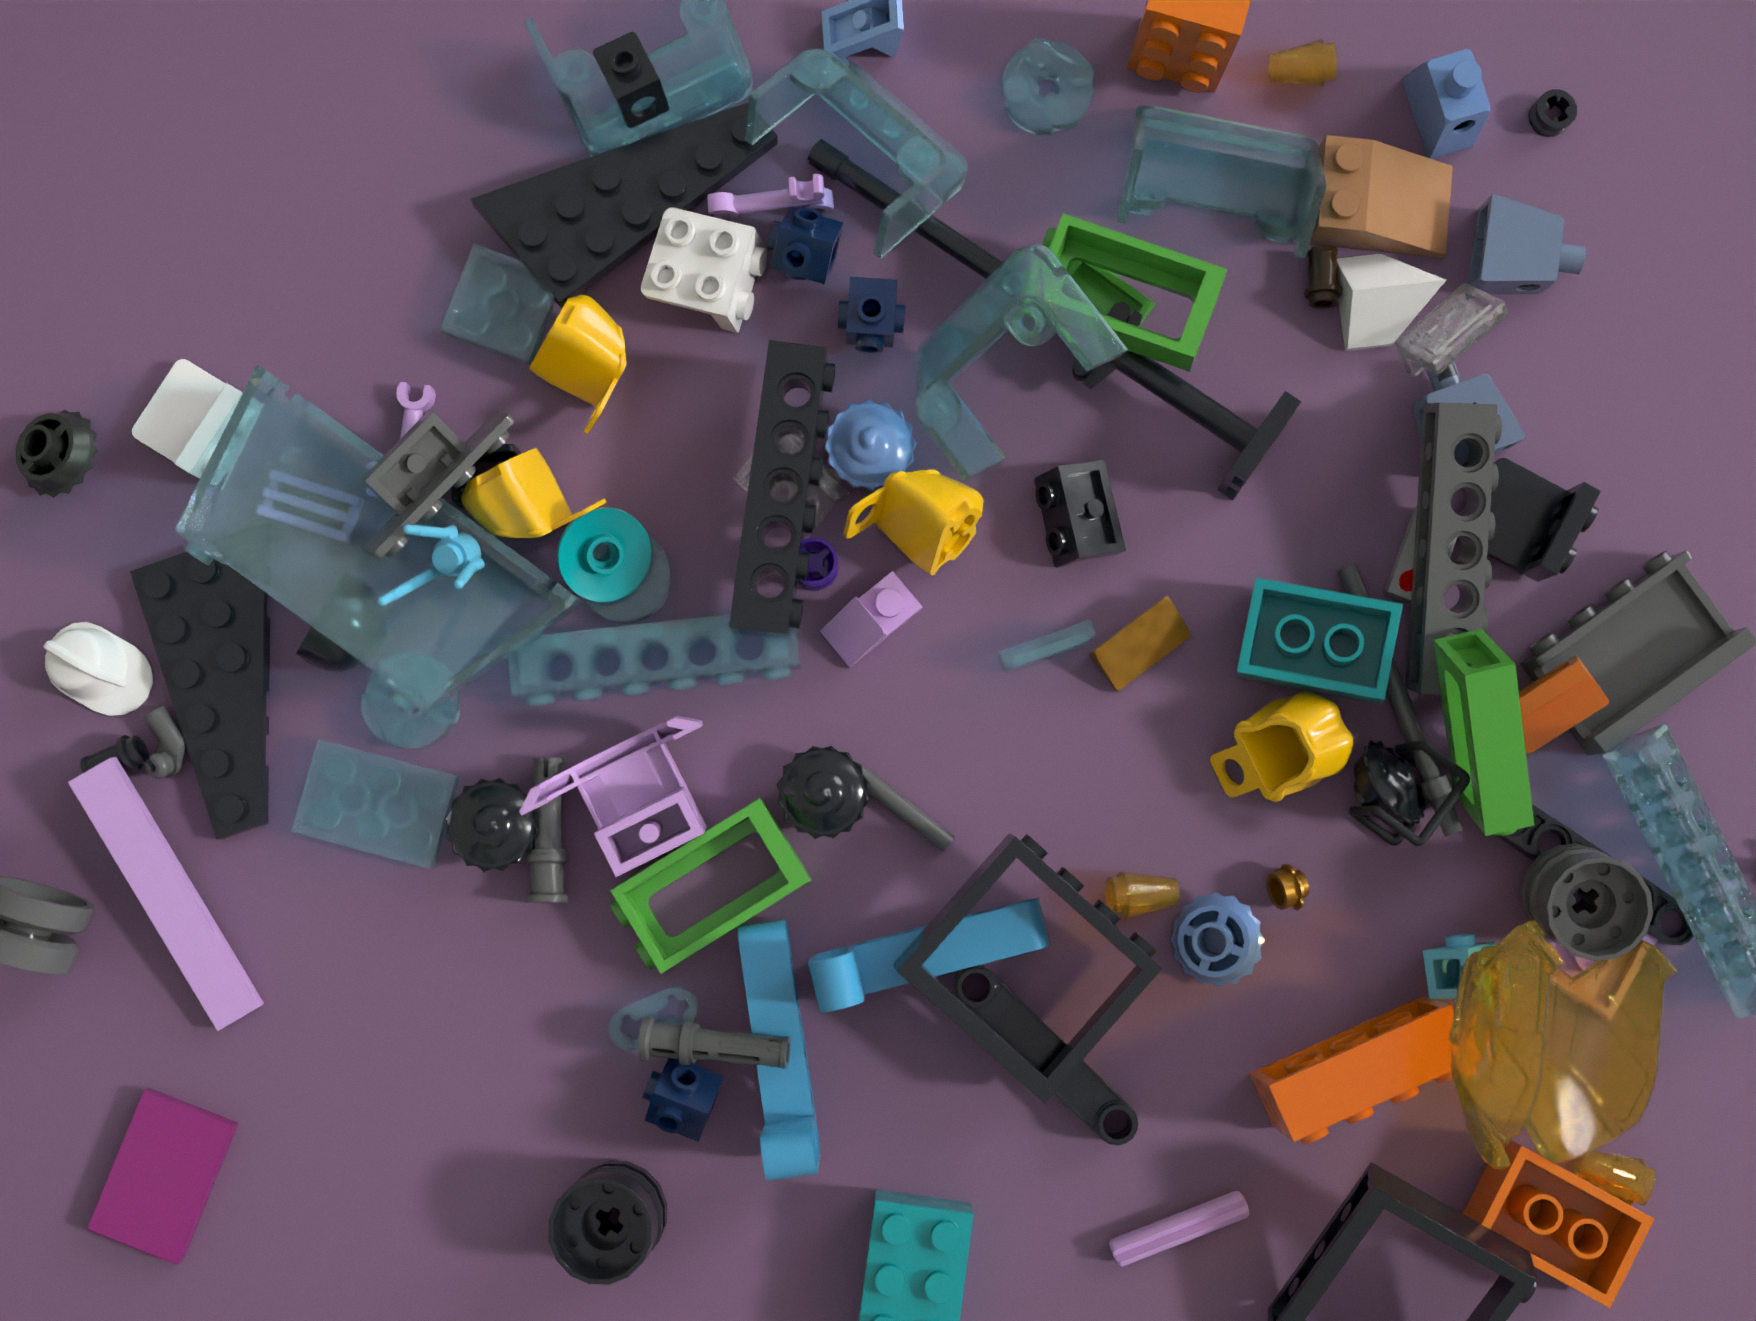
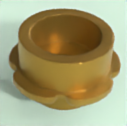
[1267,864,1309,911]

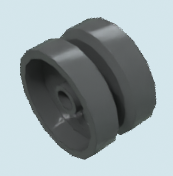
[0,875,95,975]

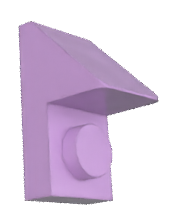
[820,571,923,668]

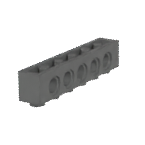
[1406,403,1502,695]

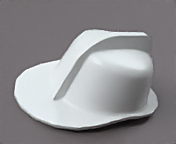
[43,622,153,716]

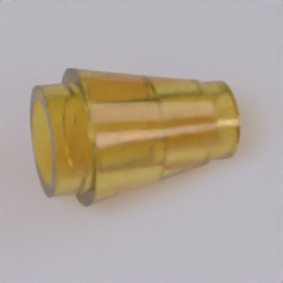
[1268,39,1337,87]
[1105,872,1180,920]
[1575,1149,1656,1206]

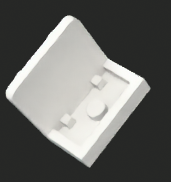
[641,208,768,333]
[132,359,261,484]

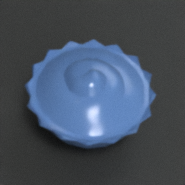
[823,399,917,491]
[1170,892,1265,988]

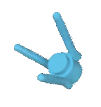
[377,524,485,606]

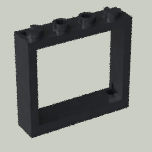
[893,833,1163,1104]
[1268,1162,1537,1321]

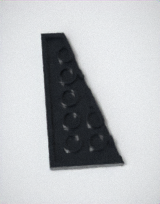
[471,103,778,309]
[130,525,271,840]

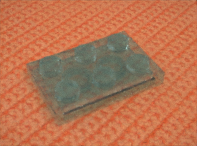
[291,739,460,869]

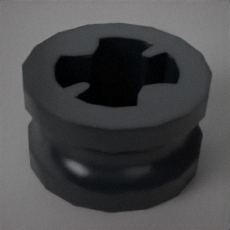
[1529,89,1577,137]

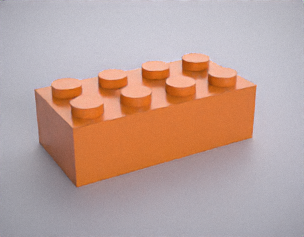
[1249,996,1476,1144]

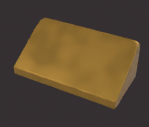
[1089,596,1192,692]

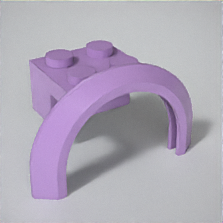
[519,716,707,877]

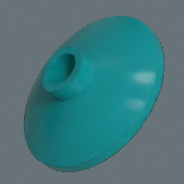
[557,507,652,602]

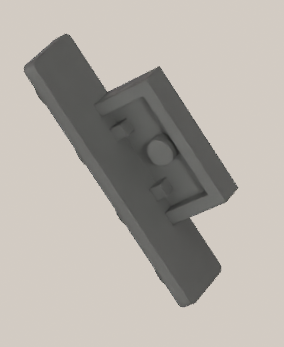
[360,411,515,560]

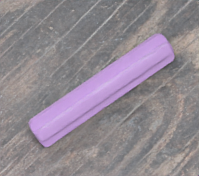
[1109,1191,1250,1267]

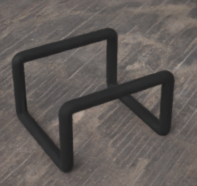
[1349,740,1470,846]

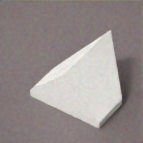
[1337,254,1446,351]

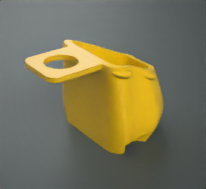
[528,294,626,434]
[461,448,607,538]
[843,469,984,576]
[1210,691,1354,802]

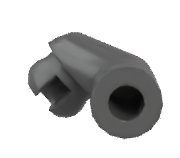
[144,706,187,779]

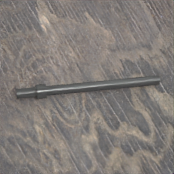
[1338,564,1463,837]

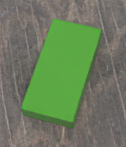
[1058,261,1155,327]

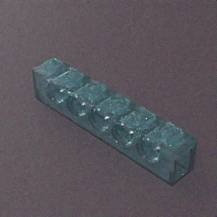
[506,614,801,706]
[1603,723,1756,1019]

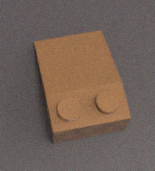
[1306,135,1453,258]

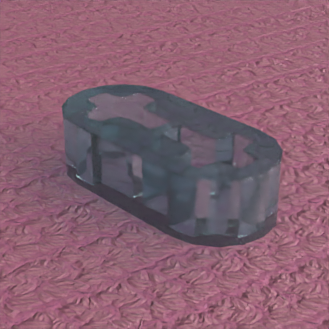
[609,985,699,1051]

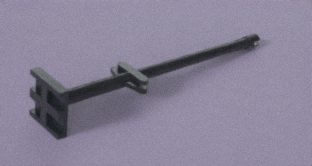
[807,139,1302,500]

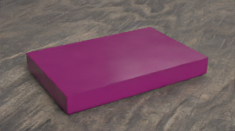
[87,1088,238,1265]

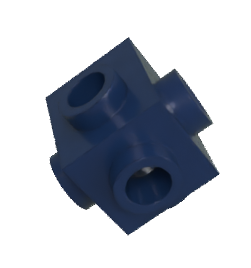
[767,207,844,284]
[838,276,905,353]
[642,1058,724,1142]

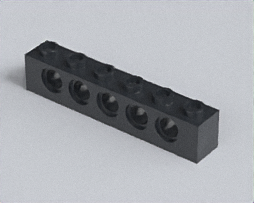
[729,340,836,640]

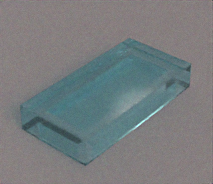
[997,620,1096,672]

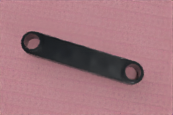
[953,965,1138,1145]

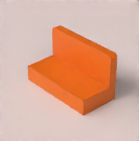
[1519,655,1609,754]

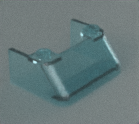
[523,0,753,157]
[745,49,968,259]
[1117,105,1327,259]
[915,244,1128,481]

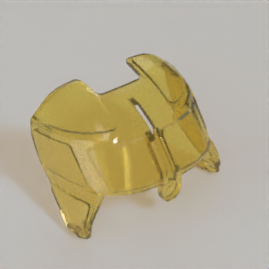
[1448,920,1677,1169]

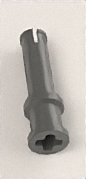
[525,757,569,903]
[638,1016,791,1069]

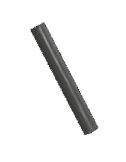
[840,749,955,851]

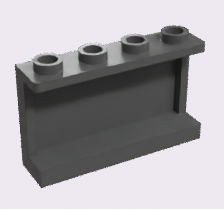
[1520,550,1756,755]

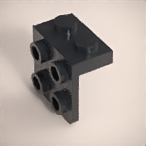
[1458,458,1601,582]

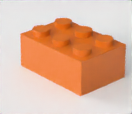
[1127,0,1251,93]
[1463,1136,1654,1308]

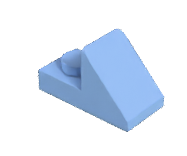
[821,0,904,61]

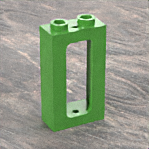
[1023,213,1228,372]
[1434,629,1534,836]
[610,798,812,974]

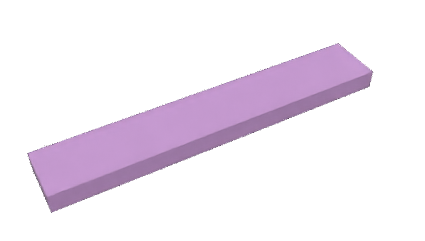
[68,757,264,1031]

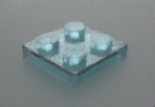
[440,244,555,365]

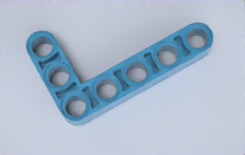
[808,898,1051,1013]
[738,919,821,1182]

